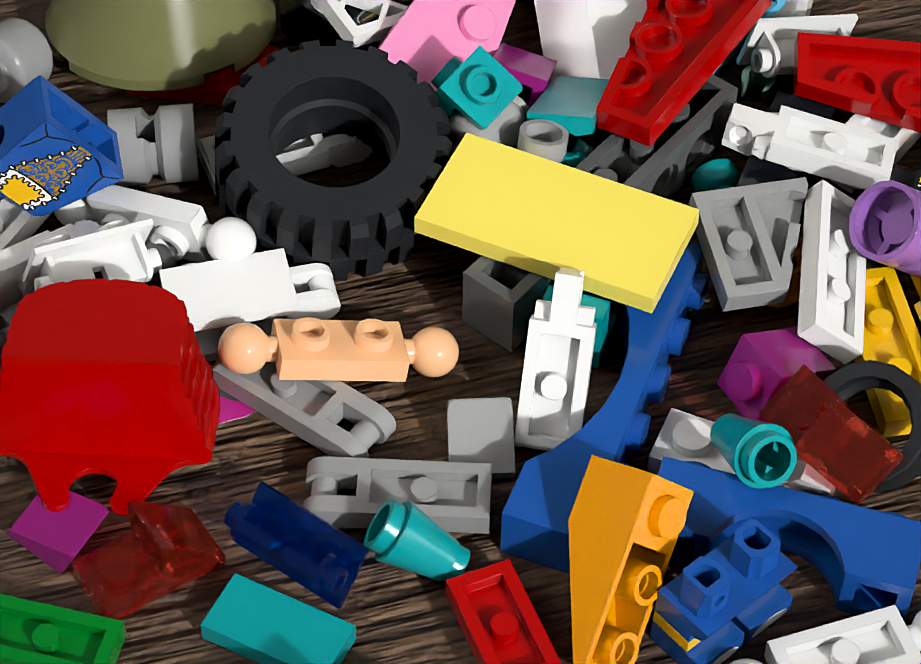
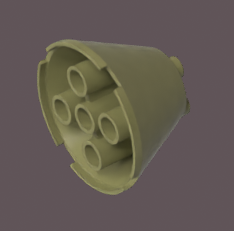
[45,0,276,91]

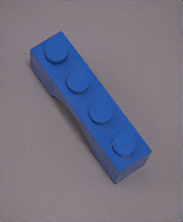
[658,456,921,622]

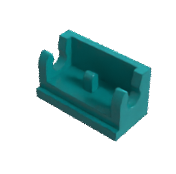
[527,75,609,168]

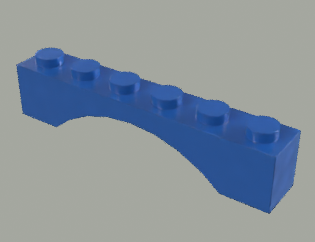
[500,242,710,574]

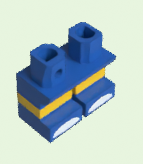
[650,518,798,664]

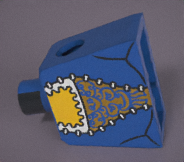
[0,75,124,216]

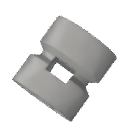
[107,103,199,187]

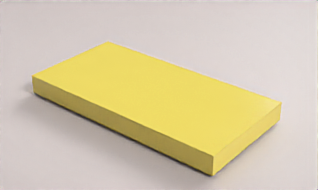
[414,132,700,314]

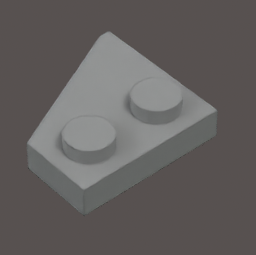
[688,177,808,312]

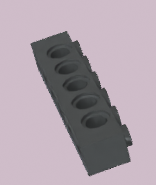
[462,74,738,353]

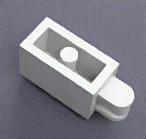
[159,248,341,362]

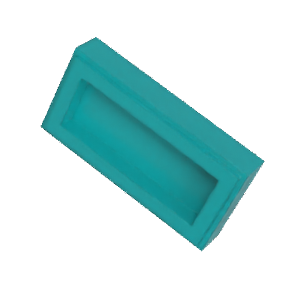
[200,573,357,664]

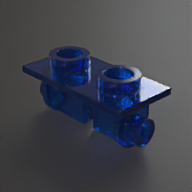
[224,482,370,609]

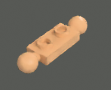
[218,317,459,382]

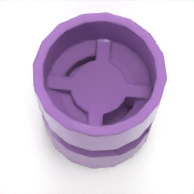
[849,180,921,278]

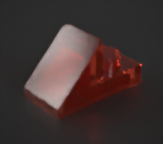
[759,364,905,506]
[71,500,226,620]

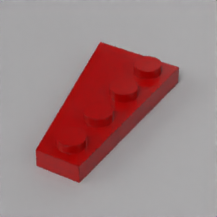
[794,32,921,133]

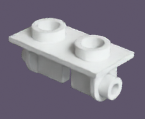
[736,14,858,78]
[22,218,162,290]

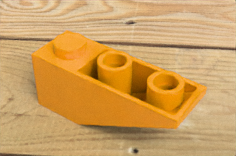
[568,455,694,664]

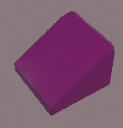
[7,491,110,574]

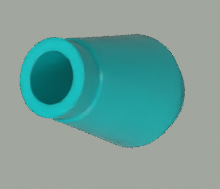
[710,413,797,489]
[364,498,470,583]

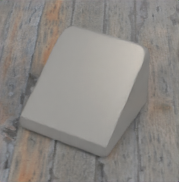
[446,397,515,479]

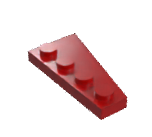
[596,0,771,147]

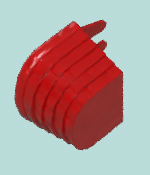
[0,278,221,515]

